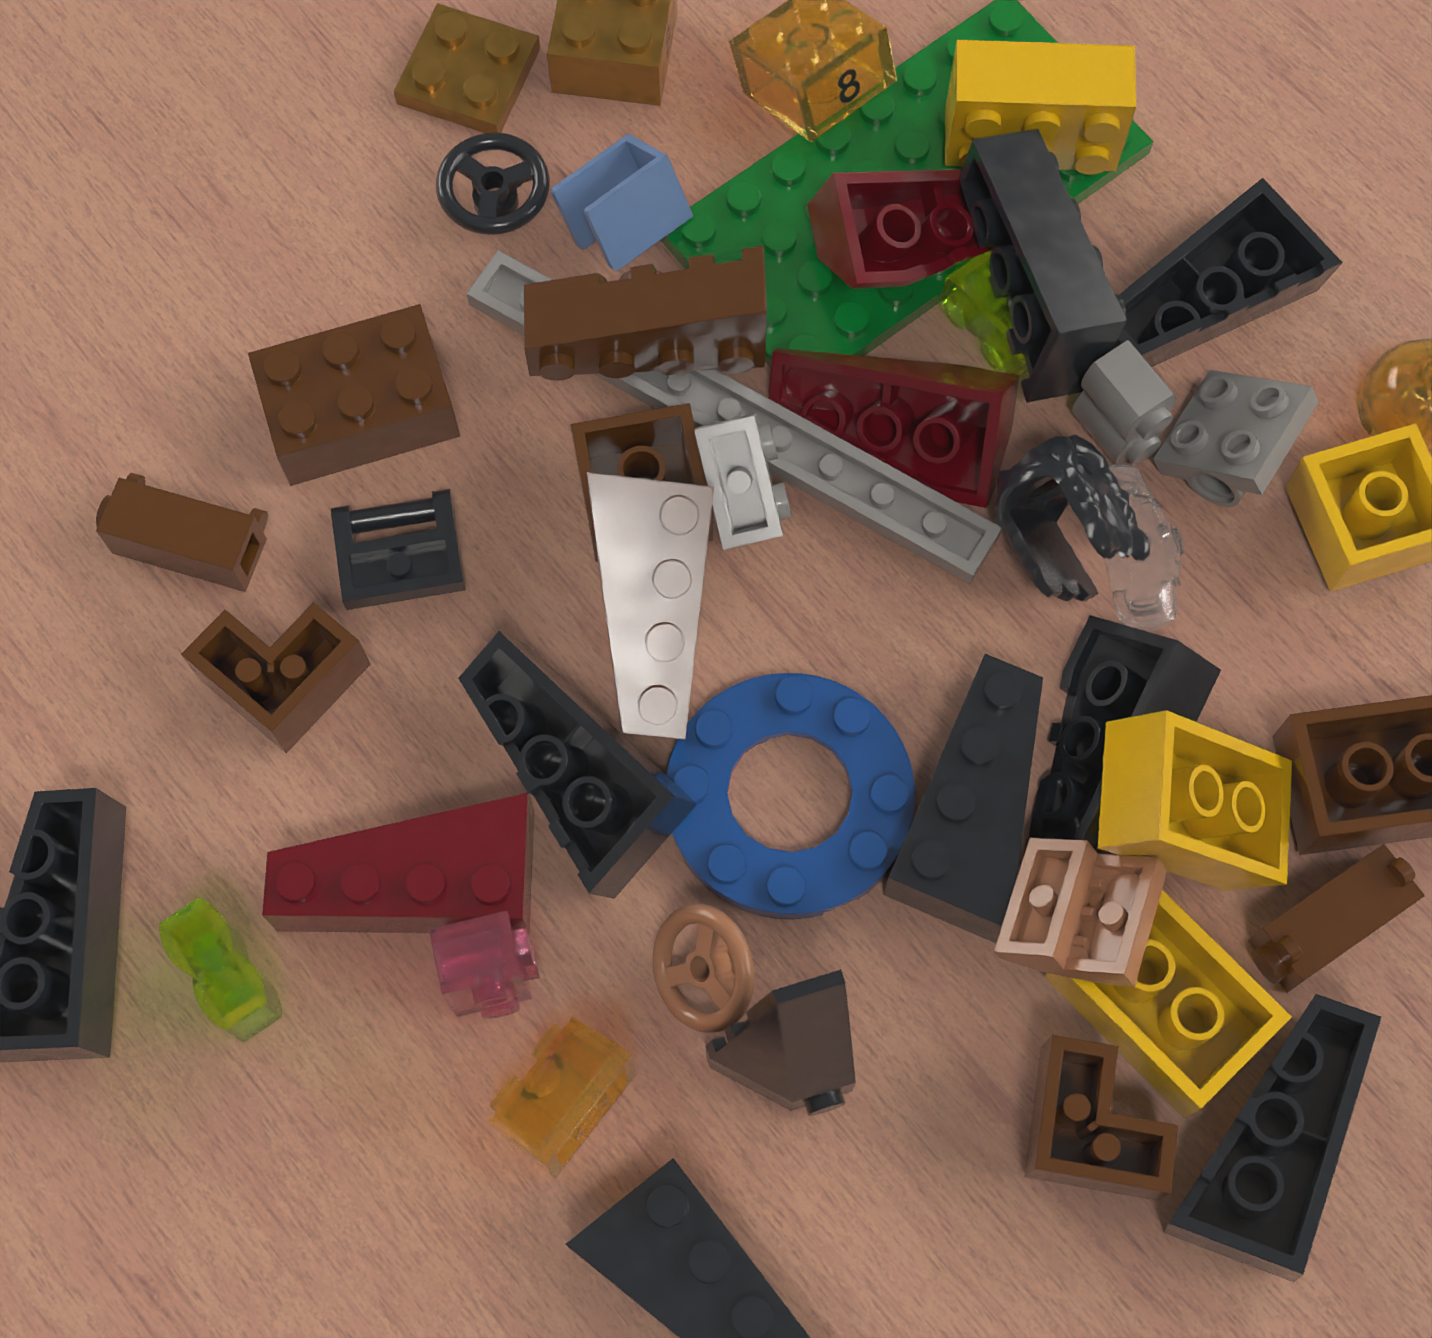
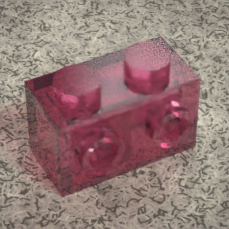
[429,911,540,1019]

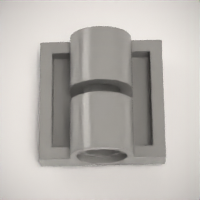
[1153,370,1319,507]

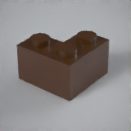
[181,602,371,753]
[1024,1035,1178,1201]

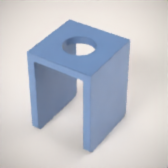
[551,134,693,271]

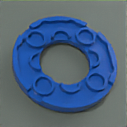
[666,673,915,920]

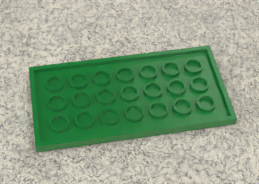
[660,0,1154,368]

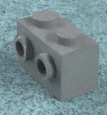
[694,413,792,550]

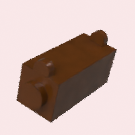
[96,473,268,592]
[1248,844,1425,993]

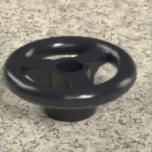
[436,133,550,235]

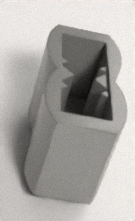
[1072,340,1176,468]

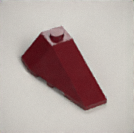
[768,348,1020,508]

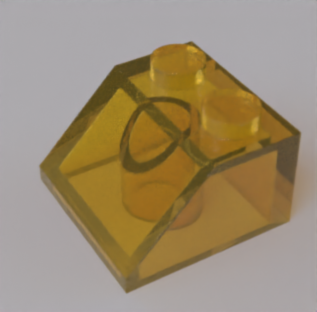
[489,1017,637,1179]

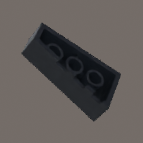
[959,129,1127,403]
[1111,178,1343,367]
[458,631,697,899]
[883,654,1043,943]
[0,788,126,1063]
[1164,994,1382,1282]
[565,1158,810,1338]

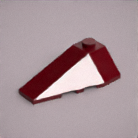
[807,169,992,289]

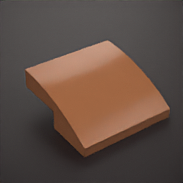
[994,838,1167,987]

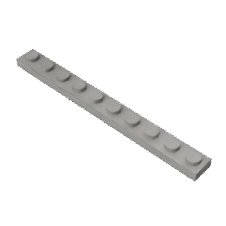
[466,250,1002,584]

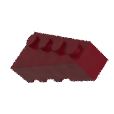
[262,793,534,934]

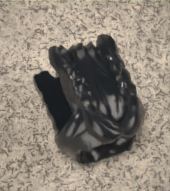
[995,434,1150,602]

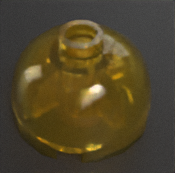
[1356,338,1432,457]

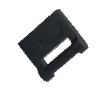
[331,488,466,610]

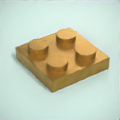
[393,3,540,133]

